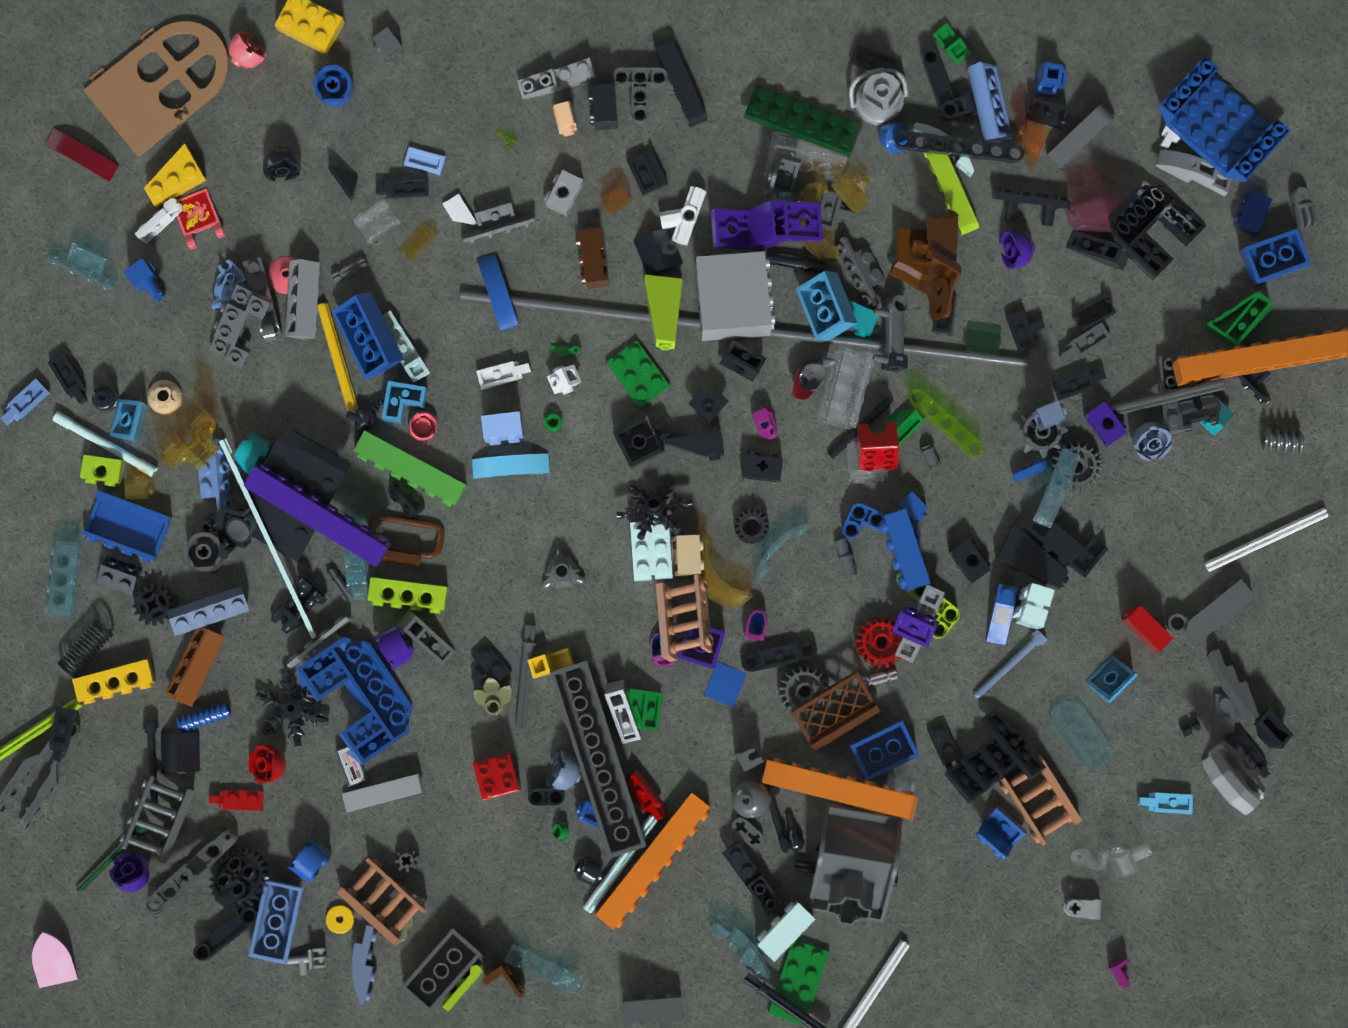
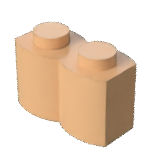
[553,101,577,136]

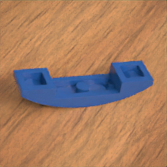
[477,254,518,331]

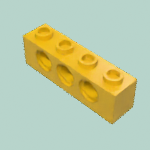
[72,659,156,705]

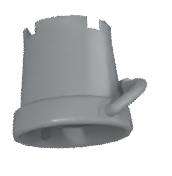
[849,67,909,125]

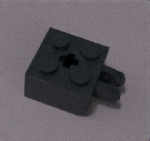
[613,416,674,469]

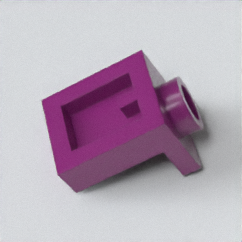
[1109,957,1130,989]

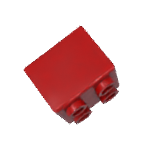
[857,422,899,472]
[472,753,521,801]

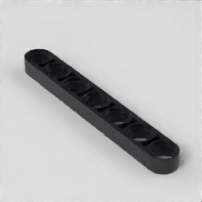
[893,131,1024,163]

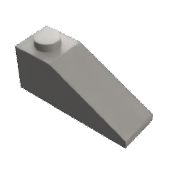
[605,679,641,744]

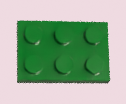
[606,340,670,409]

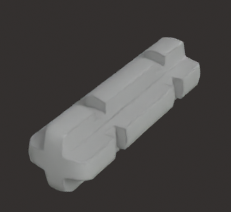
[861,669,898,687]

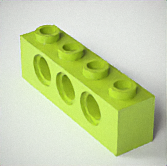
[367,577,448,614]

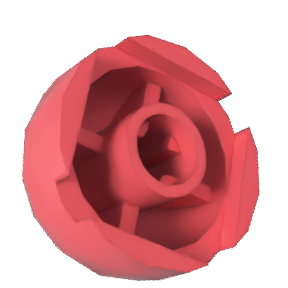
[229,30,267,68]

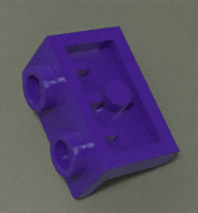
[892,607,940,648]

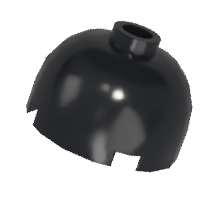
[263,146,301,182]

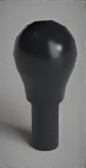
[786,814,804,852]

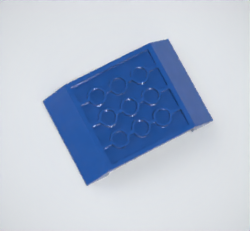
[1159,56,1291,182]

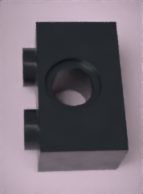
[719,340,766,382]
[949,539,991,584]

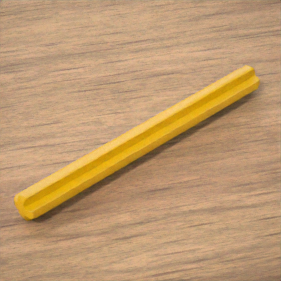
[317,303,358,412]

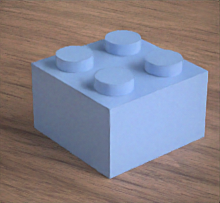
[481,411,524,445]

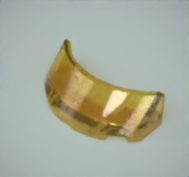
[797,181,839,260]
[692,535,754,608]

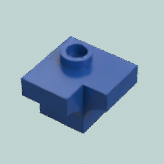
[1035,62,1068,98]

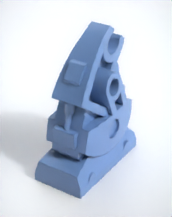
[212,259,247,311]

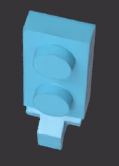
[1138,792,1193,814]

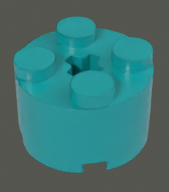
[234,432,274,474]

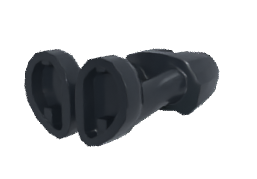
[270,576,327,634]

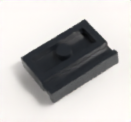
[627,149,668,196]

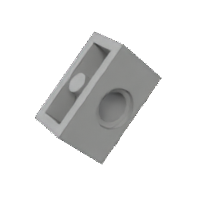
[544,170,583,216]

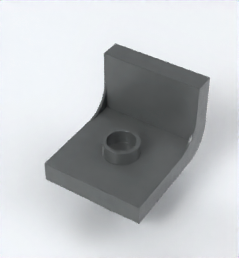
[807,803,903,926]

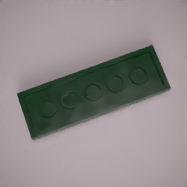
[743,85,863,157]

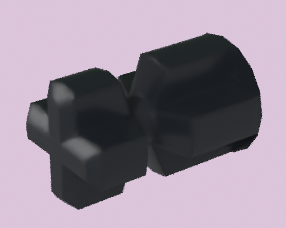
[1180,719,1201,737]

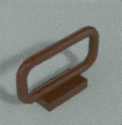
[369,514,445,567]

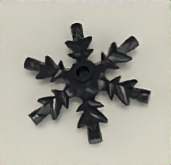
[616,479,693,540]
[255,670,329,747]

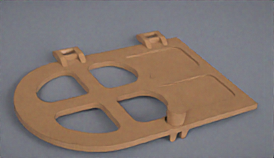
[83,21,229,157]

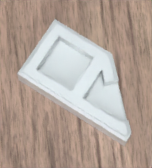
[443,194,477,226]

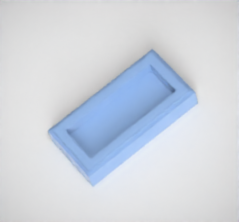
[404,146,446,175]

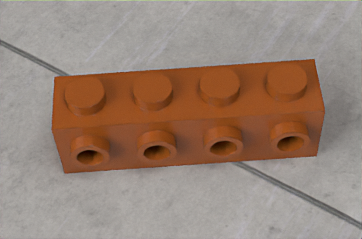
[165,627,225,707]

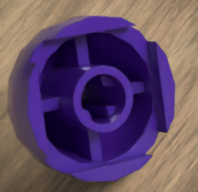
[1000,231,1035,269]
[109,853,150,892]

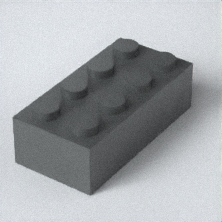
[401,927,483,1013]

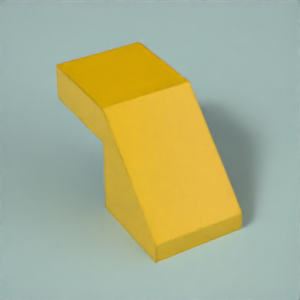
[528,648,575,678]

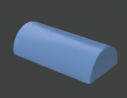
[968,62,1013,142]
[248,879,304,964]

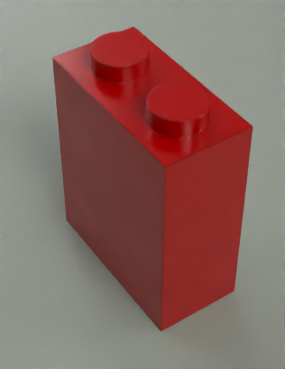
[1121,605,1174,653]

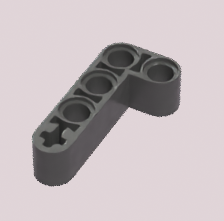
[1047,104,1116,169]

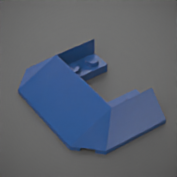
[296,637,413,765]

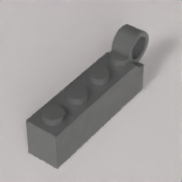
[242,257,282,343]
[1166,579,1255,646]

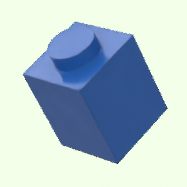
[897,492,928,522]

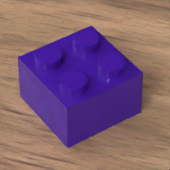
[677,621,725,670]

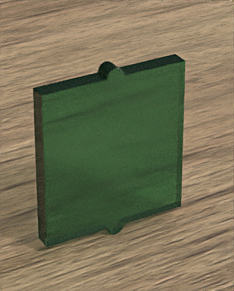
[965,323,1002,357]

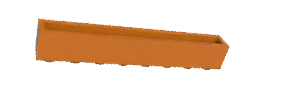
[762,758,919,820]
[595,793,710,930]

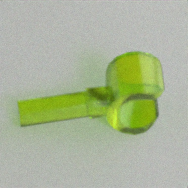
[496,129,518,151]

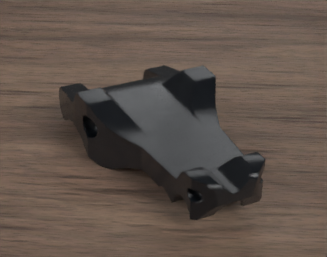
[1179,381,1221,432]

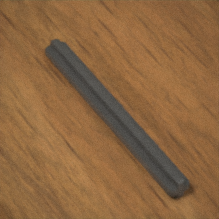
[1113,378,1226,415]

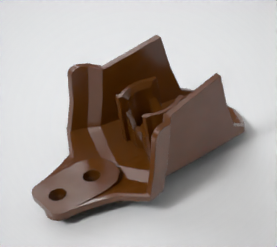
[890,210,961,320]

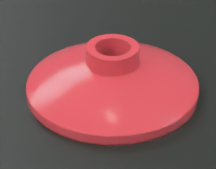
[268,256,298,294]

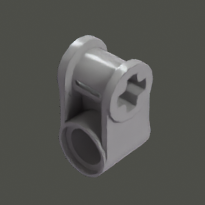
[1063,899,1102,920]

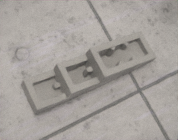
[342,774,424,813]

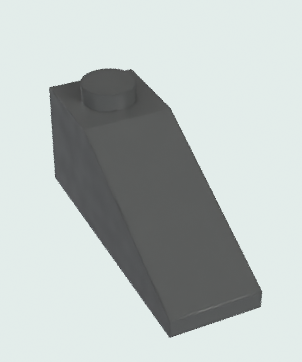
[397,610,455,666]

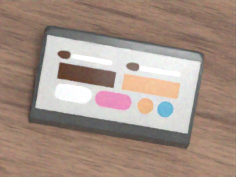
[335,746,368,787]

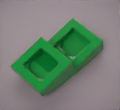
[931,23,971,64]

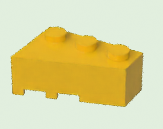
[144,144,206,208]

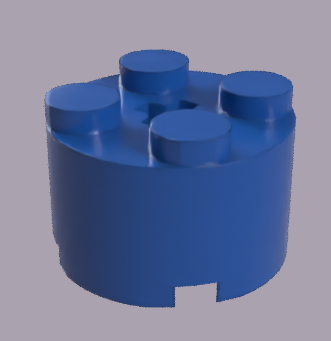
[313,65,354,108]
[288,837,331,882]

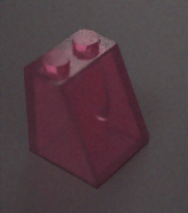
[1067,192,1121,235]

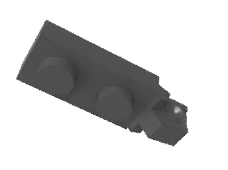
[1059,322,1112,363]

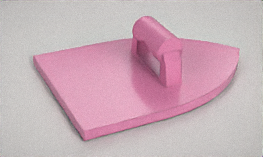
[32,931,78,988]

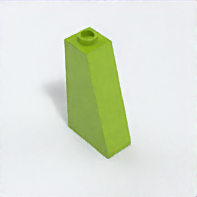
[644,275,683,350]

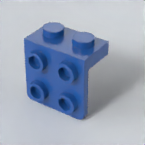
[976,806,1027,860]

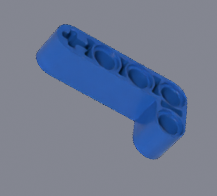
[842,503,921,542]

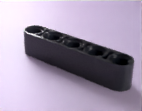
[653,36,707,128]

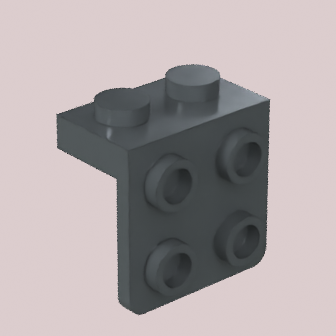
[764,153,801,202]

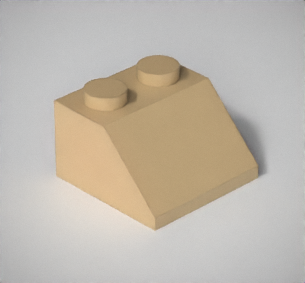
[671,535,704,577]

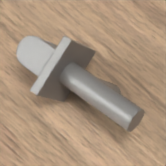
[286,948,327,975]

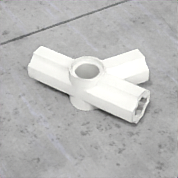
[660,186,706,246]

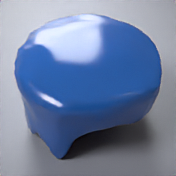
[878,122,909,153]

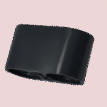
[528,788,565,806]

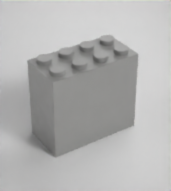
[695,251,775,341]

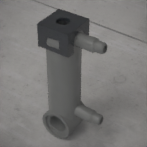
[872,295,908,373]

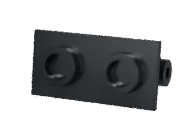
[388,481,425,519]

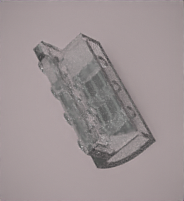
[816,347,875,429]

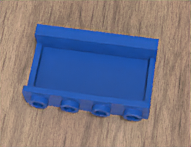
[81,490,172,563]

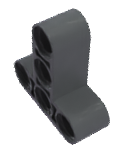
[613,67,668,125]

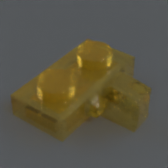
[831,172,870,214]

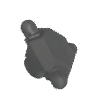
[542,548,585,589]

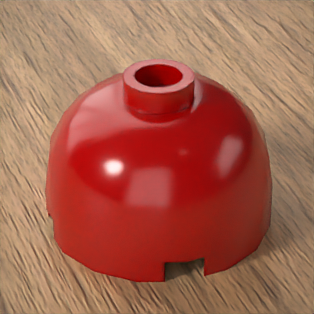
[248,745,286,784]

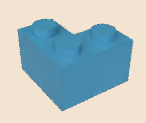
[381,381,428,424]

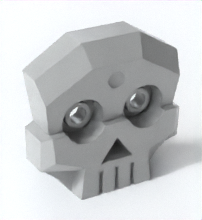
[1202,741,1266,815]

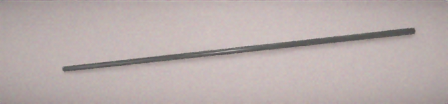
[460,290,1029,367]

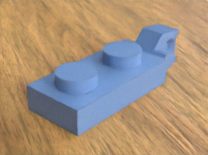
[1,378,50,425]

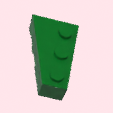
[1206,291,1274,348]

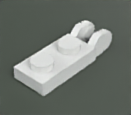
[135,198,183,243]

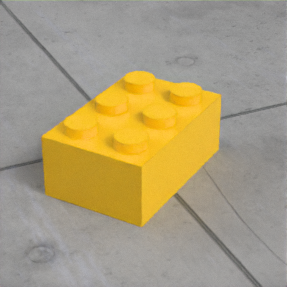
[275,0,345,55]

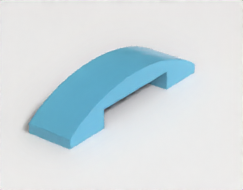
[472,454,550,479]

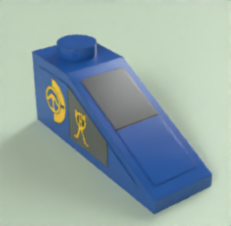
[986,584,1018,645]

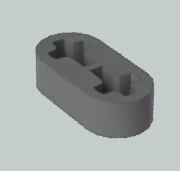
[732,818,764,848]

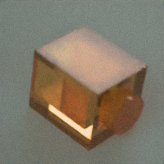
[601,185,632,215]

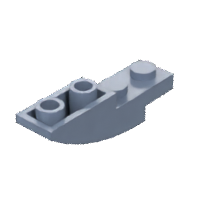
[352,924,378,1005]

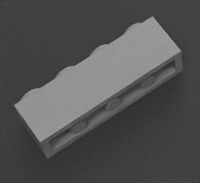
[285,259,320,339]

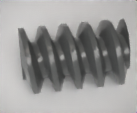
[1262,427,1304,454]

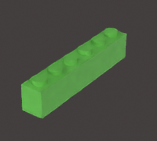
[354,431,467,507]

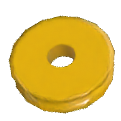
[325,905,354,934]

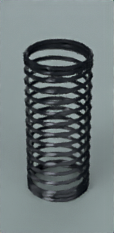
[57,620,114,678]

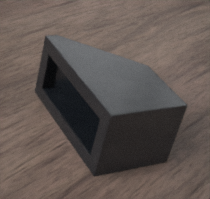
[1256,708,1293,749]

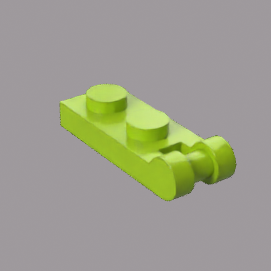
[442,964,483,1011]

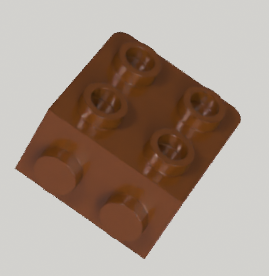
[482,963,526,1000]

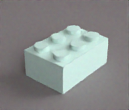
[630,521,673,582]
[1013,583,1055,630]
[757,901,815,962]

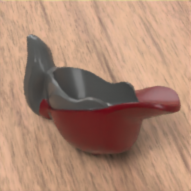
[792,356,836,400]

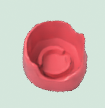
[408,410,438,441]

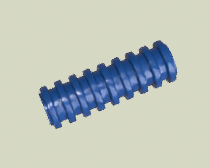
[176,702,231,733]

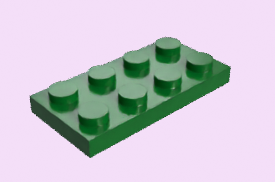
[768,940,830,1026]

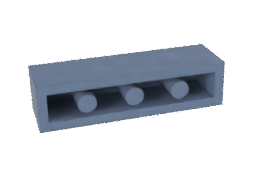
[167,586,249,636]

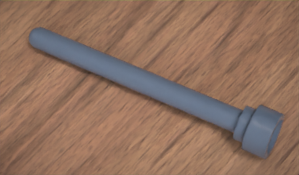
[973,629,1048,699]

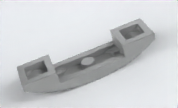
[895,585,945,663]

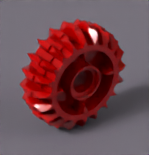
[855,616,903,668]

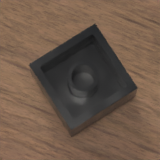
[588,83,618,130]

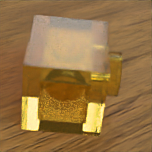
[124,475,155,501]

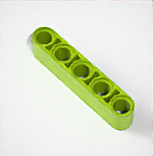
[924,144,979,236]

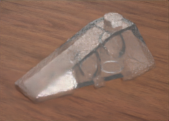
[764,131,848,177]

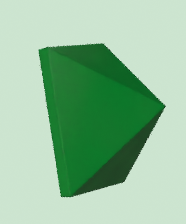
[889,408,925,446]

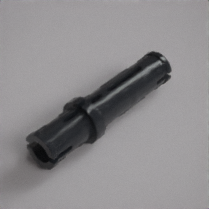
[769,253,826,273]

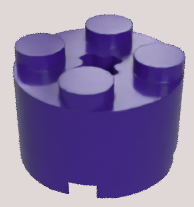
[373,626,414,670]

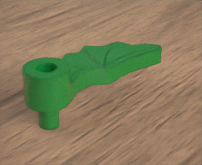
[550,345,581,357]

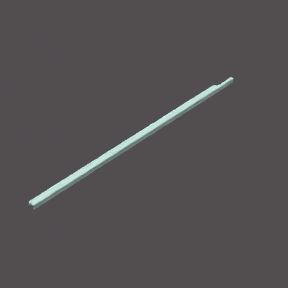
[219,438,316,639]

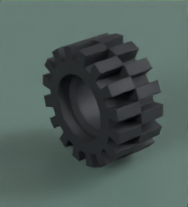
[734,509,769,544]

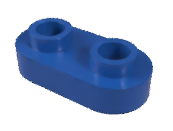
[1012,458,1050,483]

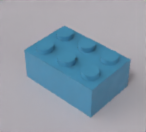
[796,271,858,341]

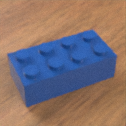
[332,291,404,380]
[879,509,930,592]

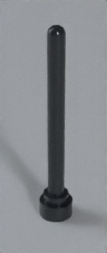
[143,721,158,814]

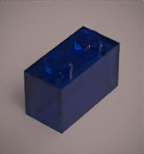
[1233,190,1273,237]

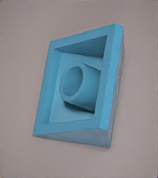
[109,399,147,442]
[1086,655,1137,703]

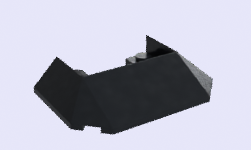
[1108,181,1206,281]

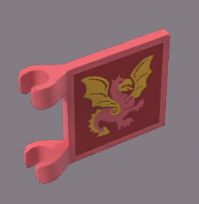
[177,188,225,250]

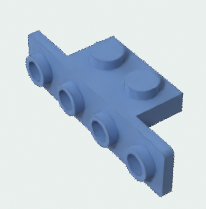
[198,439,233,516]

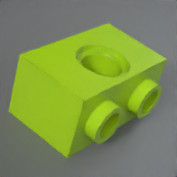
[80,455,125,487]

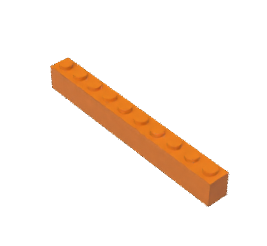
[1172,327,1348,386]

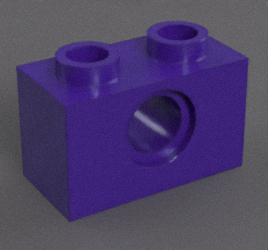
[1084,402,1127,447]

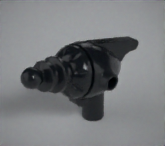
[346,399,384,441]

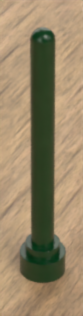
[76,825,149,892]

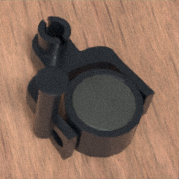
[201,505,258,560]

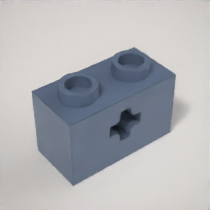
[1032,401,1067,432]

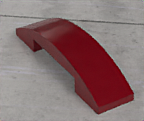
[44,129,119,182]

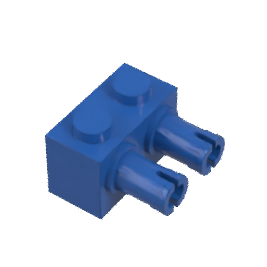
[123,258,166,302]

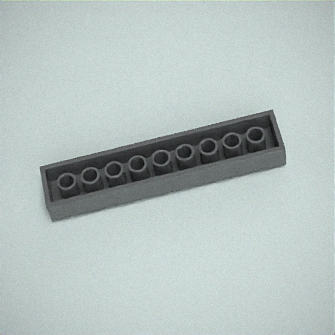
[550,661,647,859]

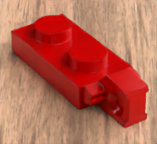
[625,770,668,821]
[209,790,264,811]

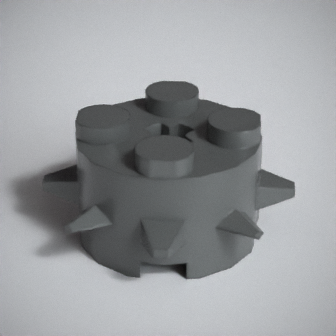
[1015,406,1068,458]

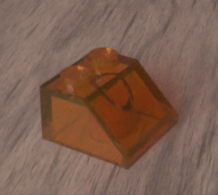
[1016,120,1050,171]

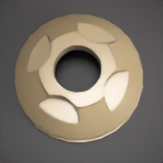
[148,380,183,414]

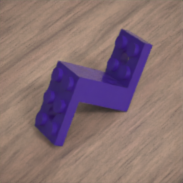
[711,201,823,250]

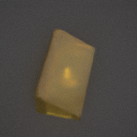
[399,223,438,264]

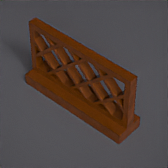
[790,671,880,752]

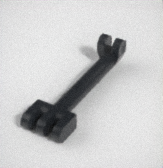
[768,787,789,853]

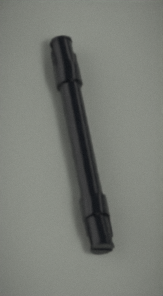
[828,396,894,459]

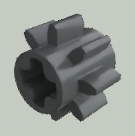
[395,848,420,873]

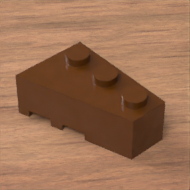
[576,227,609,289]

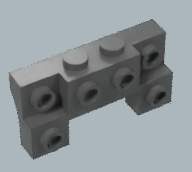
[209,281,272,369]

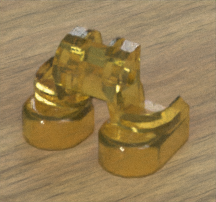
[147,399,220,471]

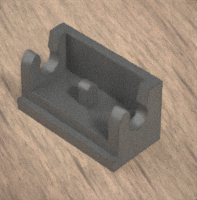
[735,749,764,772]

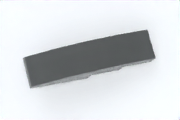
[1207,649,1259,724]

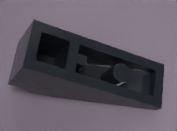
[1066,230,1129,271]
[664,431,724,461]

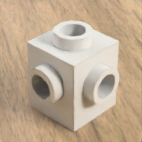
[547,365,582,395]

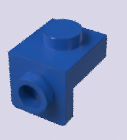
[575,800,599,828]

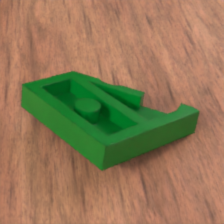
[626,688,663,731]

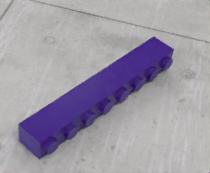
[243,464,391,567]

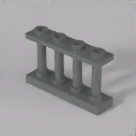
[119,774,195,864]

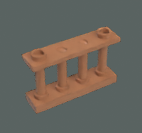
[656,574,713,662]
[999,755,1082,846]
[337,858,428,945]

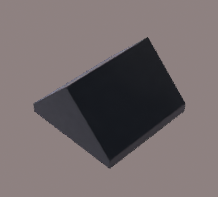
[634,228,683,275]
[161,733,200,773]

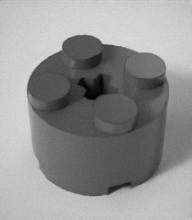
[184,532,225,572]

